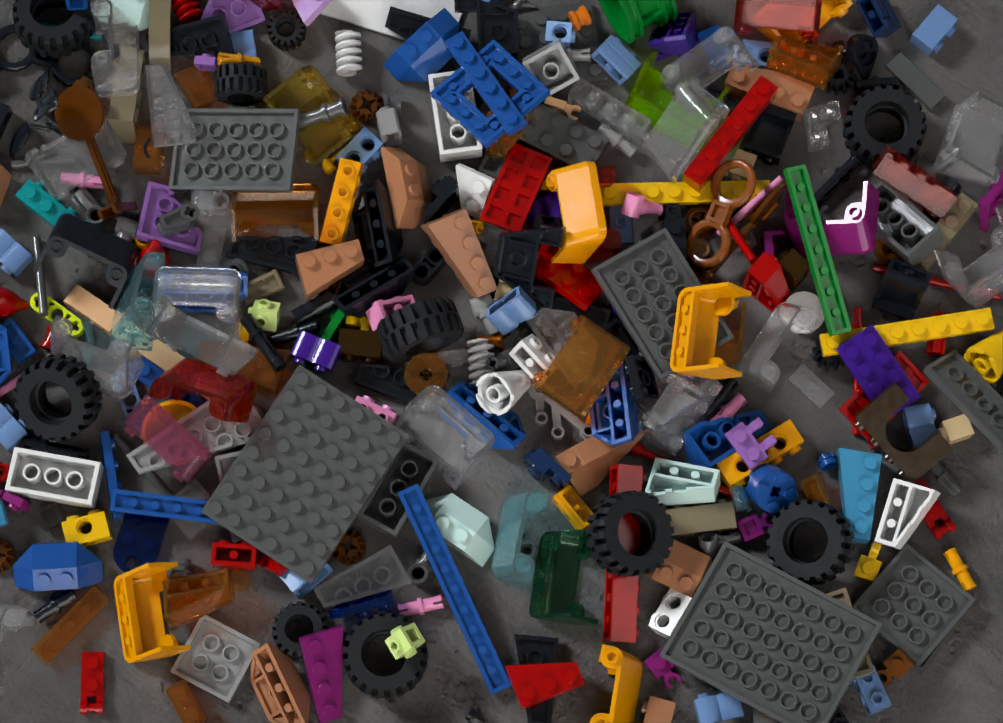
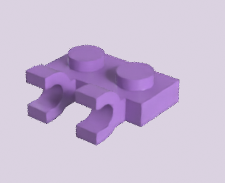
[724,417,777,470]

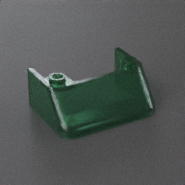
[529,529,598,625]

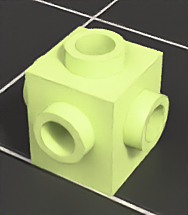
[248,299,281,332]
[385,622,426,660]

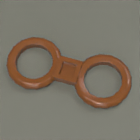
[686,159,757,269]

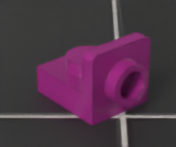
[761,228,785,255]

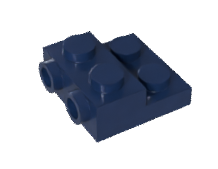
[524,447,571,490]

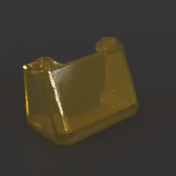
[262,65,361,167]

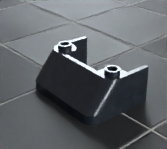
[32,213,137,309]

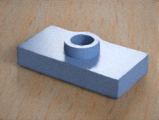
[609,206,633,245]

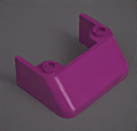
[784,181,880,256]

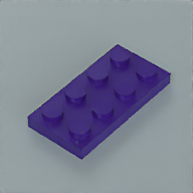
[835,324,920,417]

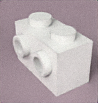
[509,333,561,385]

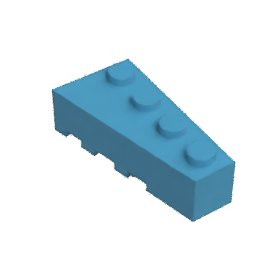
[836,447,882,545]

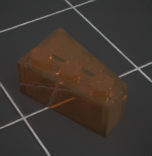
[766,36,844,90]
[163,568,235,632]

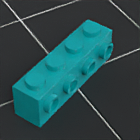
[15,179,89,229]

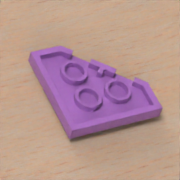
[200,0,266,33]
[135,181,203,256]

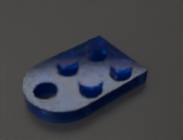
[113,513,170,572]
[328,590,395,619]

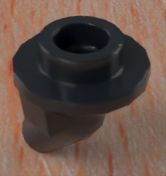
[465,707,486,723]

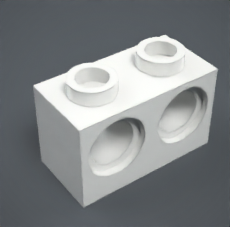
[648,588,692,640]

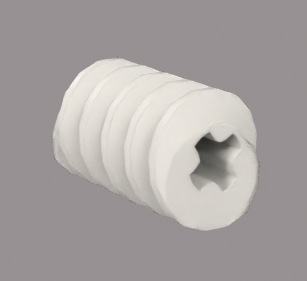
[335,30,362,77]
[467,338,495,385]

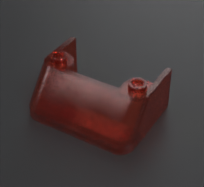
[733,0,822,46]

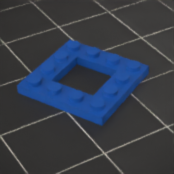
[430,39,551,149]

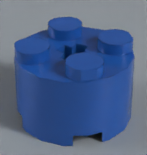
[746,464,798,514]

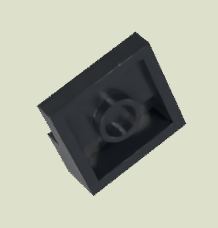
[423,175,459,224]
[624,355,660,404]

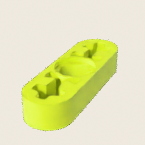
[30,293,85,338]

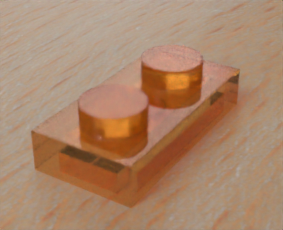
[801,472,837,509]

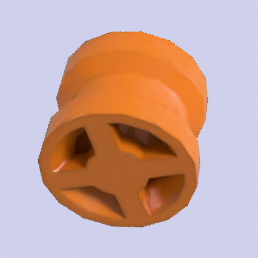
[567,5,592,31]

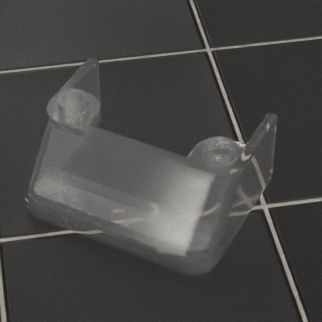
[934,205,1003,307]
[151,266,242,343]
[149,302,258,378]

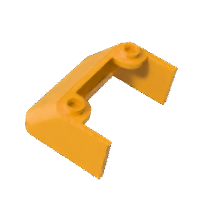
[540,161,607,264]
[670,282,752,380]
[114,562,191,663]

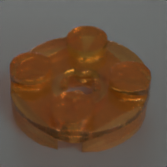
[404,352,448,397]

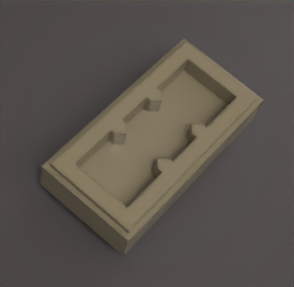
[243,269,285,308]

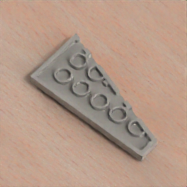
[126,382,262,475]

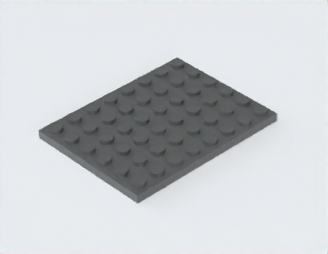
[201,365,410,584]
[659,541,883,723]

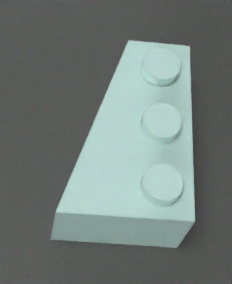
[645,457,721,506]

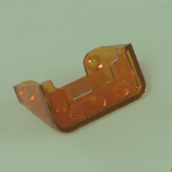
[531,315,630,419]

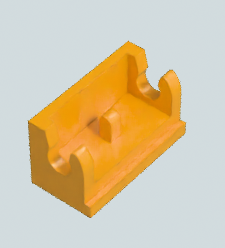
[552,485,593,535]

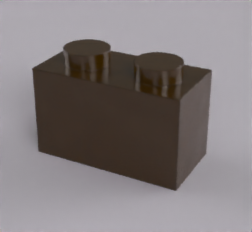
[778,248,810,291]
[338,328,383,364]

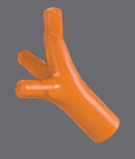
[477,333,508,350]

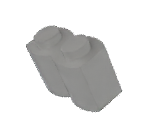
[376,106,403,147]

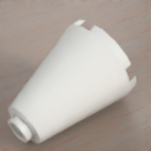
[476,370,531,415]

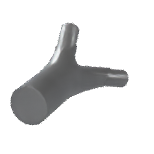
[506,0,536,10]

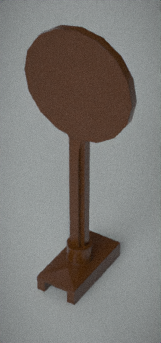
[54,85,139,219]
[692,180,787,284]

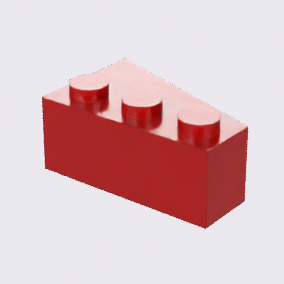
[742,252,791,315]
[505,662,584,711]

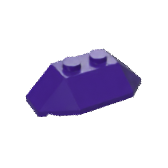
[648,11,697,57]

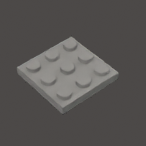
[170,613,261,704]

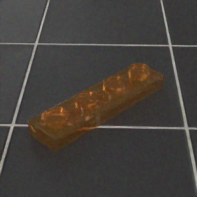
[31,586,110,666]

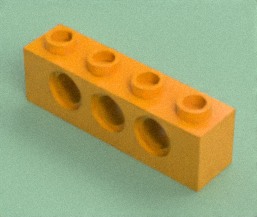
[320,158,364,245]
[715,419,804,489]

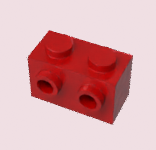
[210,540,259,571]

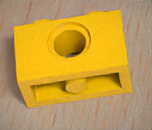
[61,509,113,547]

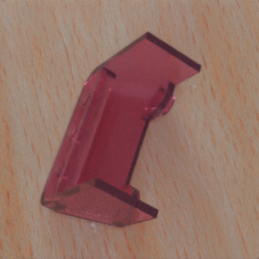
[123,394,212,486]

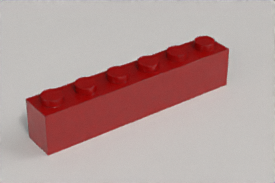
[682,75,778,192]

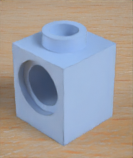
[545,21,576,47]

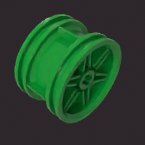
[598,0,678,44]

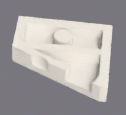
[456,163,496,219]

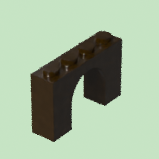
[854,380,953,483]

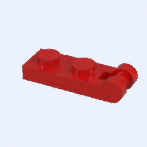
[913,477,956,540]
[80,651,105,715]

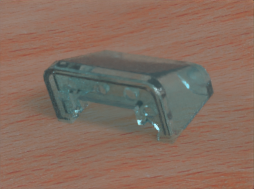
[110,252,166,351]
[491,490,549,586]

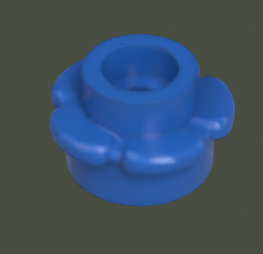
[817,452,838,471]

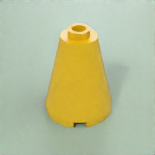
[964,329,1003,383]

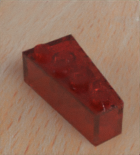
[872,145,958,218]

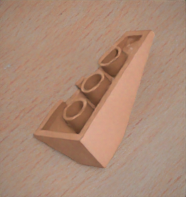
[556,424,645,497]

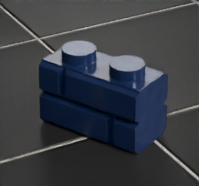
[856,0,901,38]

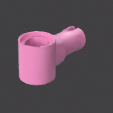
[621,192,663,218]

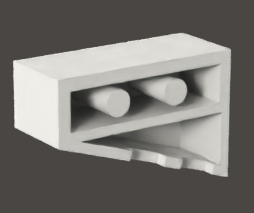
[874,478,941,550]

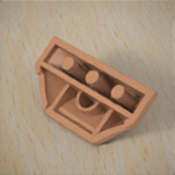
[380,147,432,229]
[644,538,713,598]
[250,642,311,723]

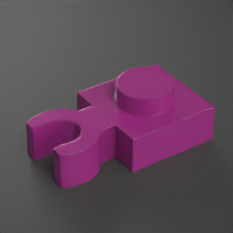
[0,489,31,513]
[736,512,774,543]
[643,648,681,690]

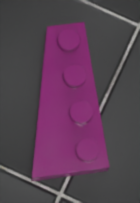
[978,169,1003,233]
[299,625,343,723]

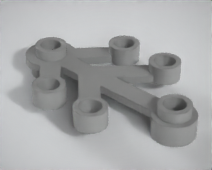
[528,381,592,441]

